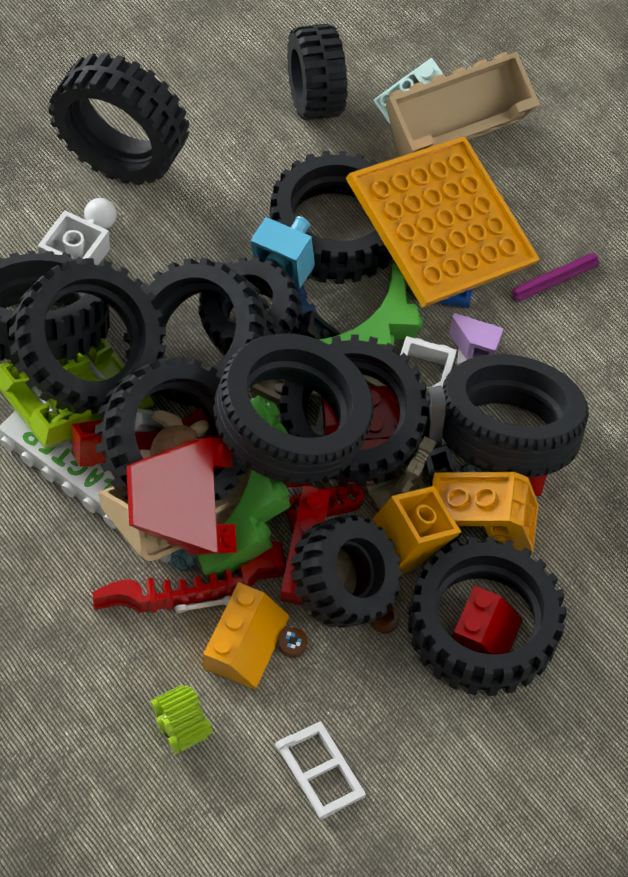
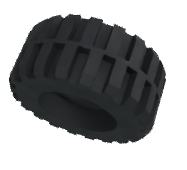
[287,23,348,120]
[198,257,303,355]
[291,515,402,628]

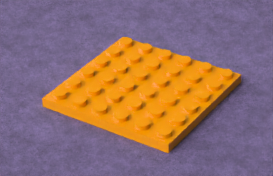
[346,136,540,308]

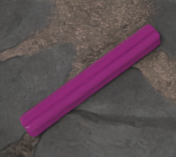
[511,253,600,302]

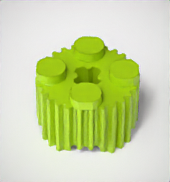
[150,685,213,754]

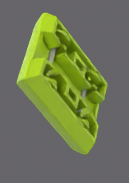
[0,338,154,450]

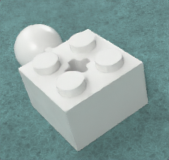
[37,198,117,265]

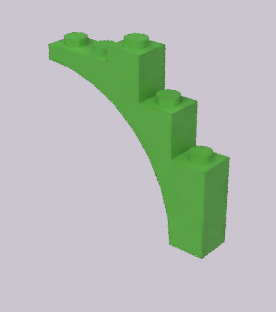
[320,264,423,347]
[197,395,291,580]

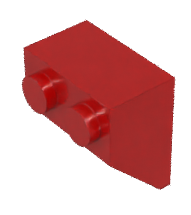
[452,585,523,655]

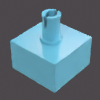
[250,216,315,289]

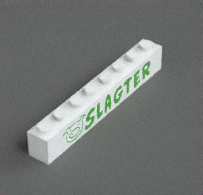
[0,411,180,564]

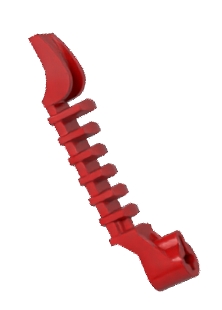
[92,541,286,613]

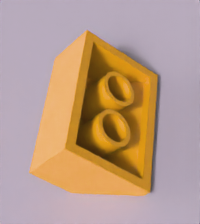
[203,582,290,690]

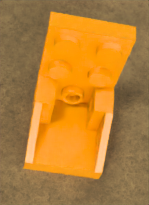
[432,472,539,553]

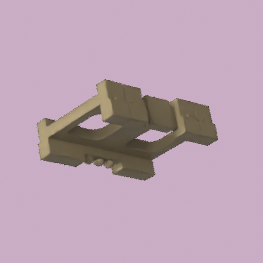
[394,436,437,494]

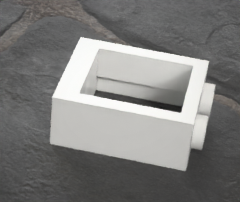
[400,336,457,388]

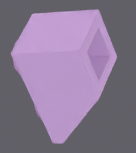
[449,313,504,360]

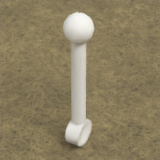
[175,595,231,613]

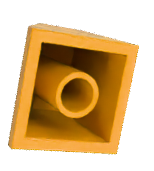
[372,486,461,575]

